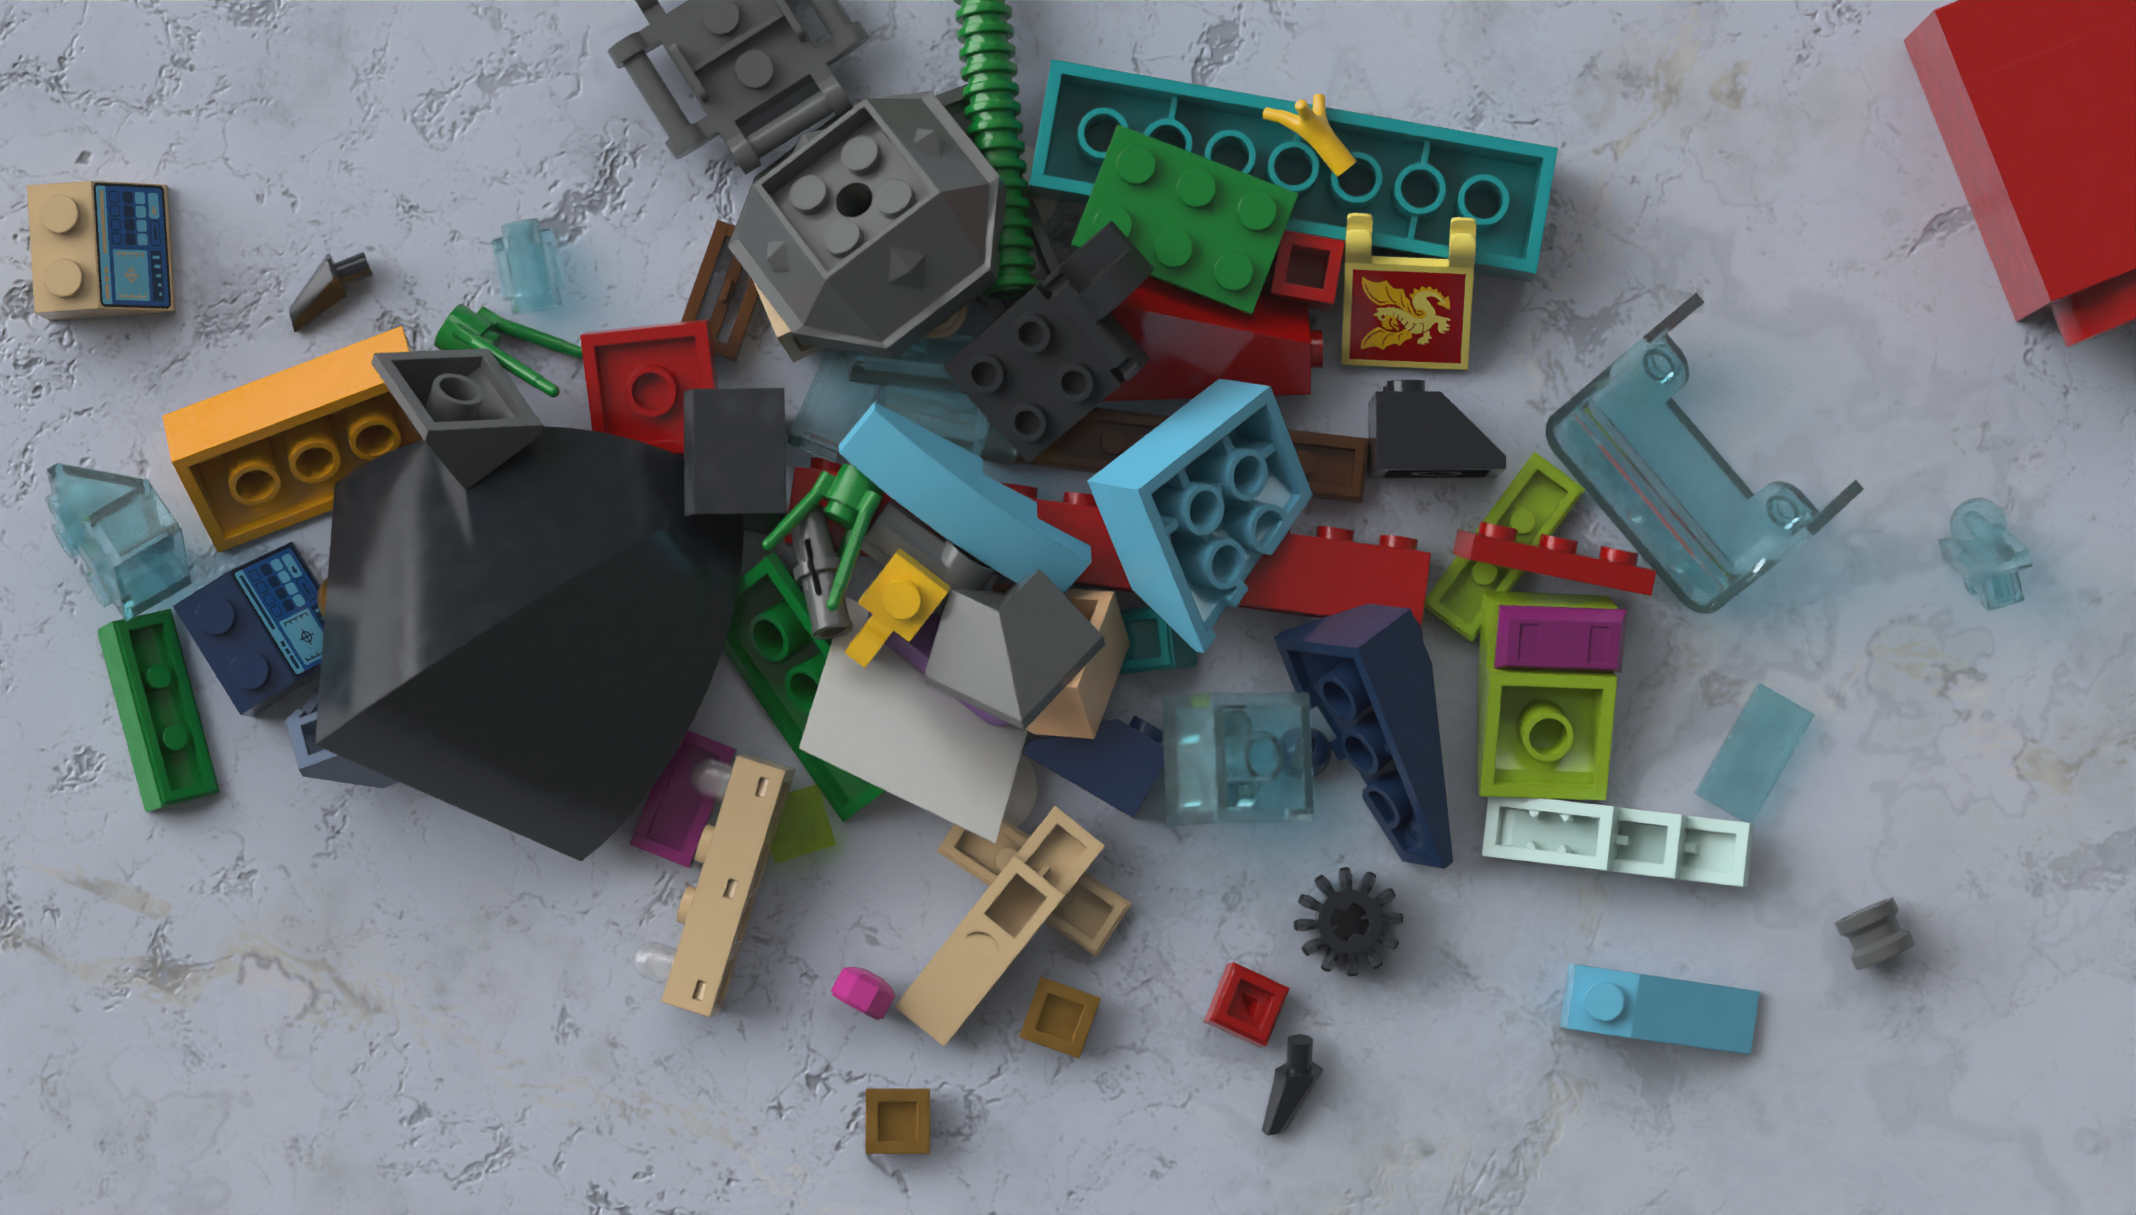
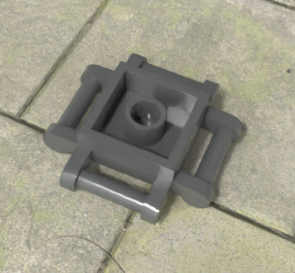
[608,0,869,175]

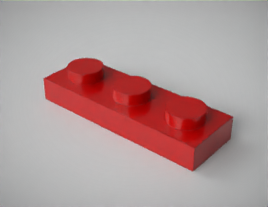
[1452,521,1657,596]

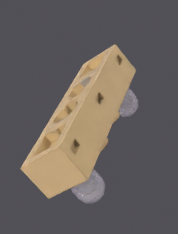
[633,754,796,1017]

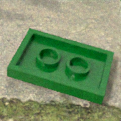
[1071,124,1298,316]

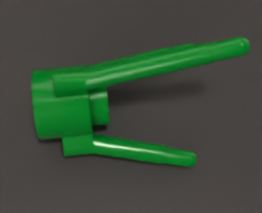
[434,304,583,398]
[762,464,885,612]

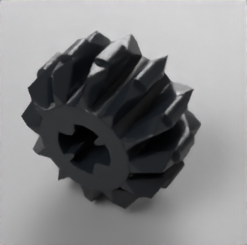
[1293,867,1403,977]

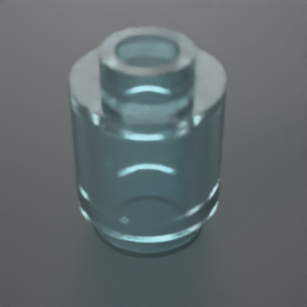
[491,218,565,315]

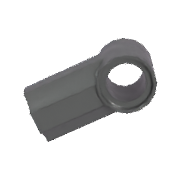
[861,499,995,616]

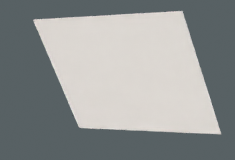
[799,597,1028,844]

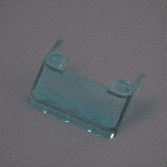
[1545,293,1864,614]

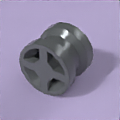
[1835,897,1915,970]

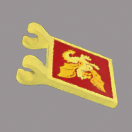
[1341,213,1476,370]

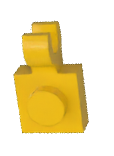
[844,548,951,668]

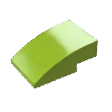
[1477,591,1618,801]

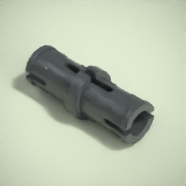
[786,504,853,640]

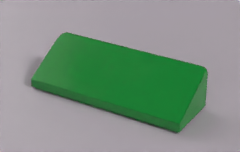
[98,609,220,812]

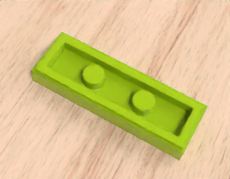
[1424,451,1586,643]

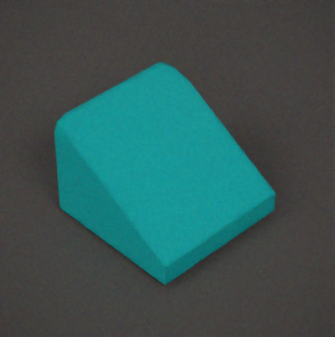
[1120,606,1198,675]

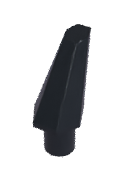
[289,252,373,332]
[1262,1034,1323,1136]

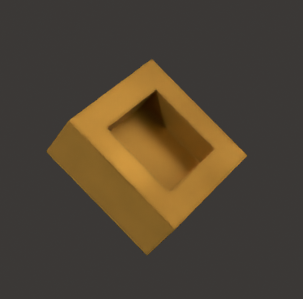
[1019,976,1101,1059]
[865,1088,930,1154]

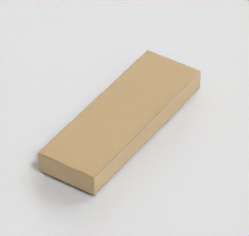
[937,819,1132,957]

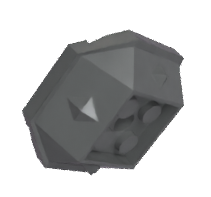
[728,91,1007,360]

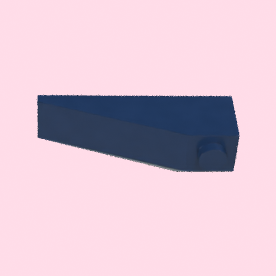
[1273,604,1453,869]

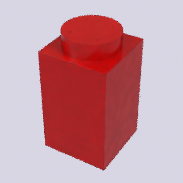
[1903,0,2136,348]

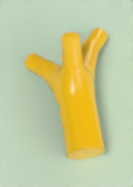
[1263,94,1357,177]

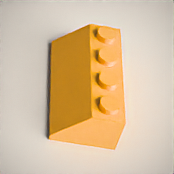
[162,326,423,553]

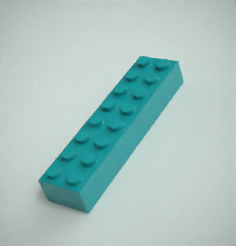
[1029,59,1558,282]

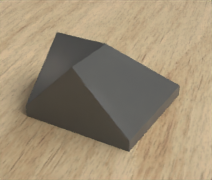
[924,569,1105,730]

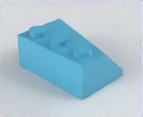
[1087,378,1313,653]

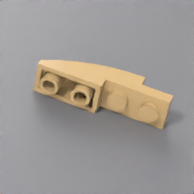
[894,806,1105,1047]

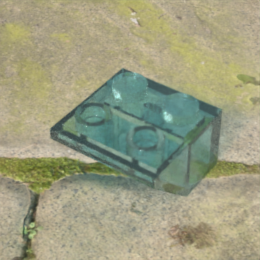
[45,463,192,622]

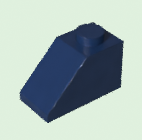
[1022,715,1172,818]

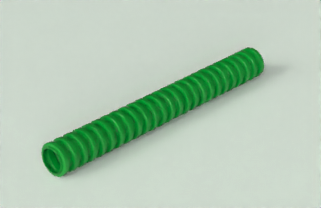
[954,0,1038,299]

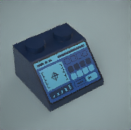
[173,542,325,717]

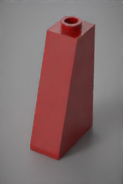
[1102,277,1323,402]

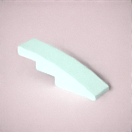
[1482,797,1754,887]

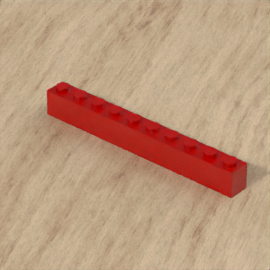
[784,457,1431,627]

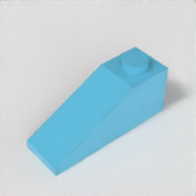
[1560,963,1760,1055]

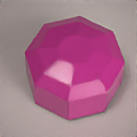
[831,966,895,1021]

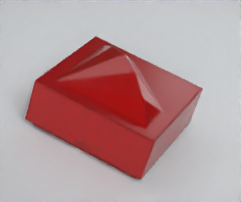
[1203,962,1290,1048]

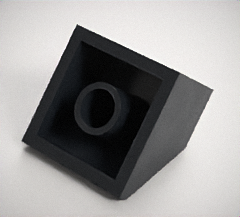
[1368,380,1506,479]

